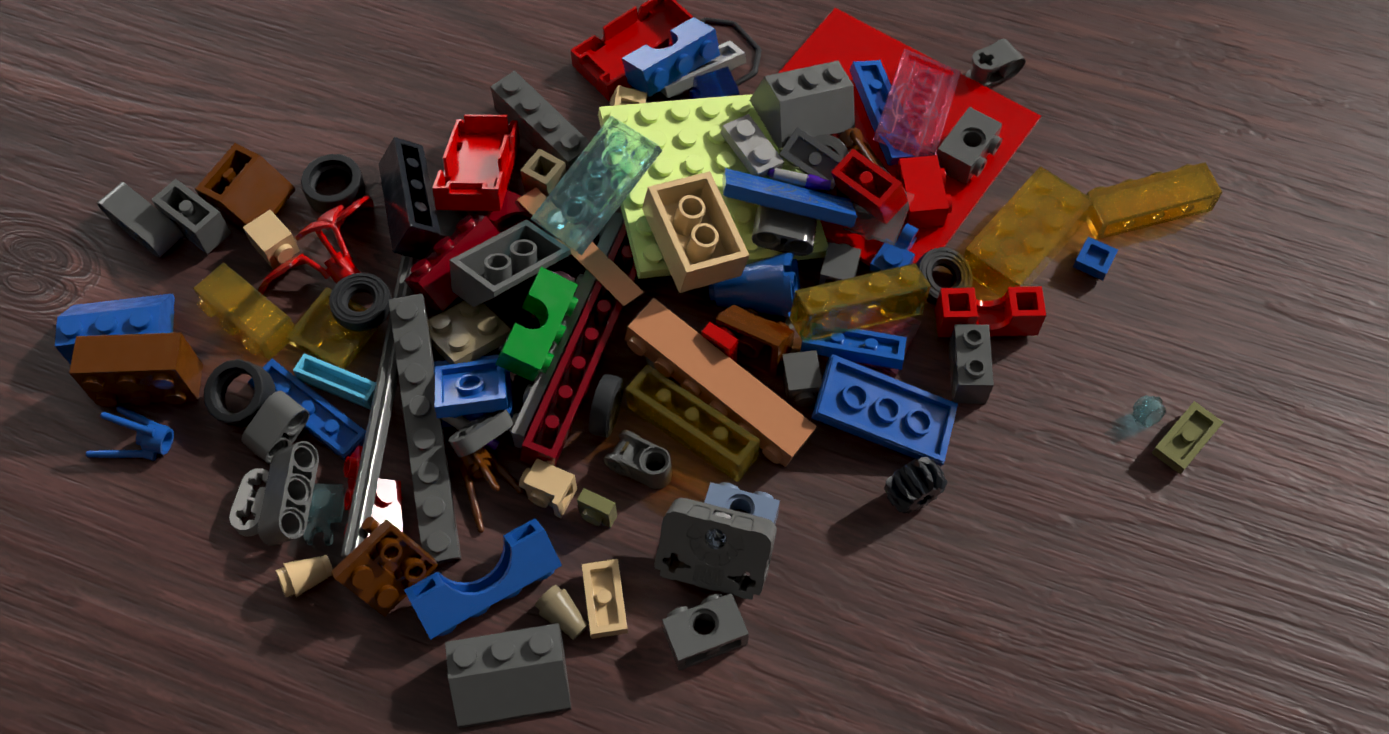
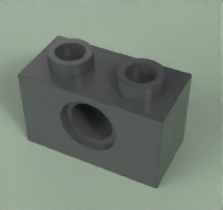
[936,107,1002,185]
[151,179,231,254]
[662,593,749,671]

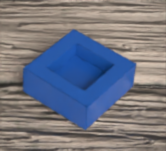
[1073,237,1118,281]

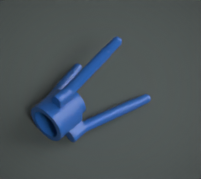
[86,406,174,460]

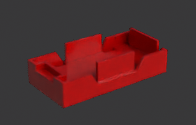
[570,0,693,101]
[432,114,520,211]

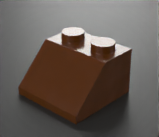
[716,305,795,379]

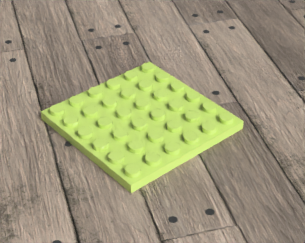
[598,94,828,279]

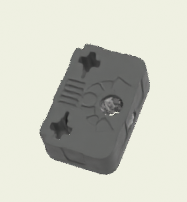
[655,498,777,600]

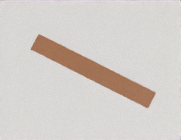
[517,187,644,306]

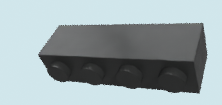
[491,71,595,181]

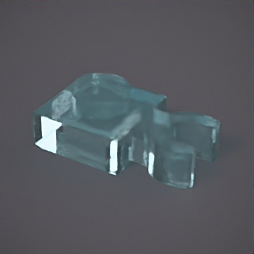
[303,483,346,546]

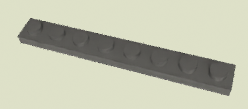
[388,294,462,564]

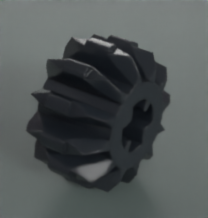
[884,457,948,514]

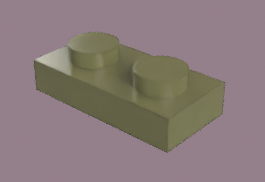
[1152,401,1223,475]

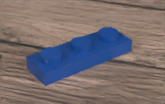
[800,320,907,370]

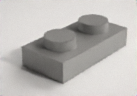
[720,114,784,177]

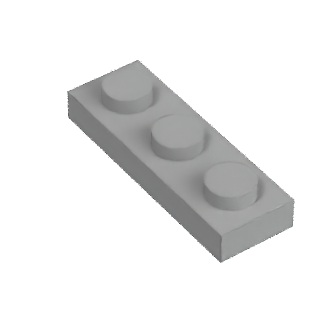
[660,41,746,98]

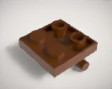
[331,516,438,617]

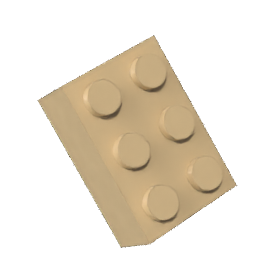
[642,171,750,293]

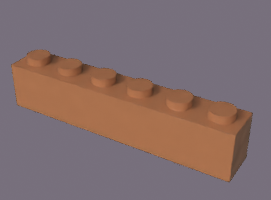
[624,298,817,467]

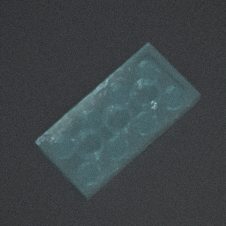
[531,116,662,255]

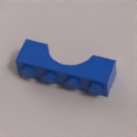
[404,518,562,639]

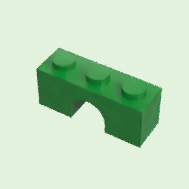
[495,267,578,382]

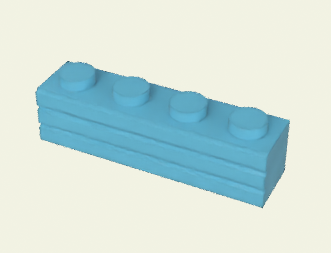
[293,353,376,410]

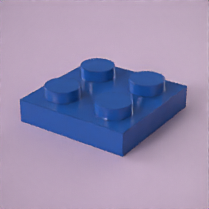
[435,358,508,419]

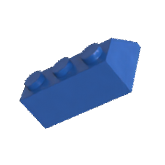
[55,293,175,365]

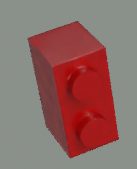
[831,149,908,225]
[895,155,952,229]

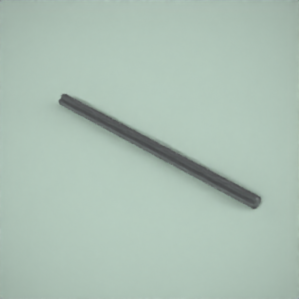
[341,255,420,559]

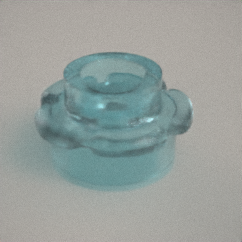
[1132,395,1166,427]

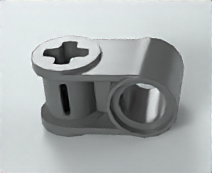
[966,38,1026,88]
[603,430,673,489]

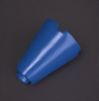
[709,252,801,319]

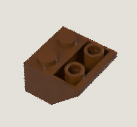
[195,143,296,229]

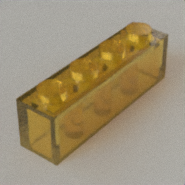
[1080,162,1222,240]
[789,263,931,342]
[626,364,760,482]

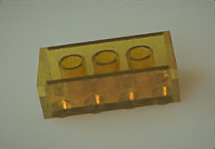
[963,166,1095,297]

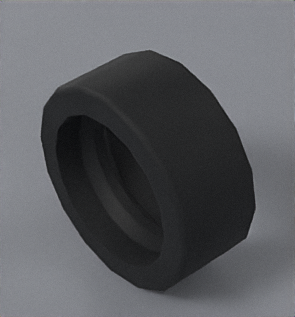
[301,154,366,214]
[204,359,275,428]

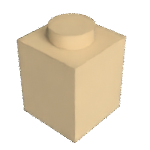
[243,210,300,269]

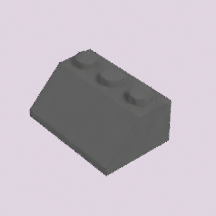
[750,61,855,151]
[449,219,571,307]
[445,623,572,728]

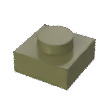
[577,488,617,528]

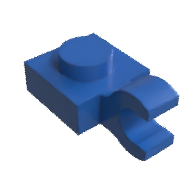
[869,223,919,285]

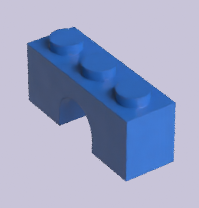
[622,17,720,97]

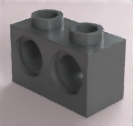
[949,324,994,404]

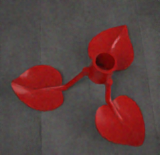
[258,196,374,298]

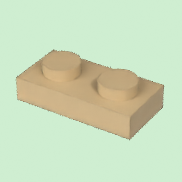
[582,559,628,639]

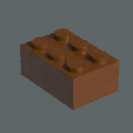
[69,332,203,407]

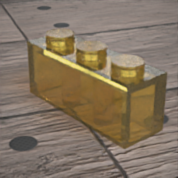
[193,262,298,361]

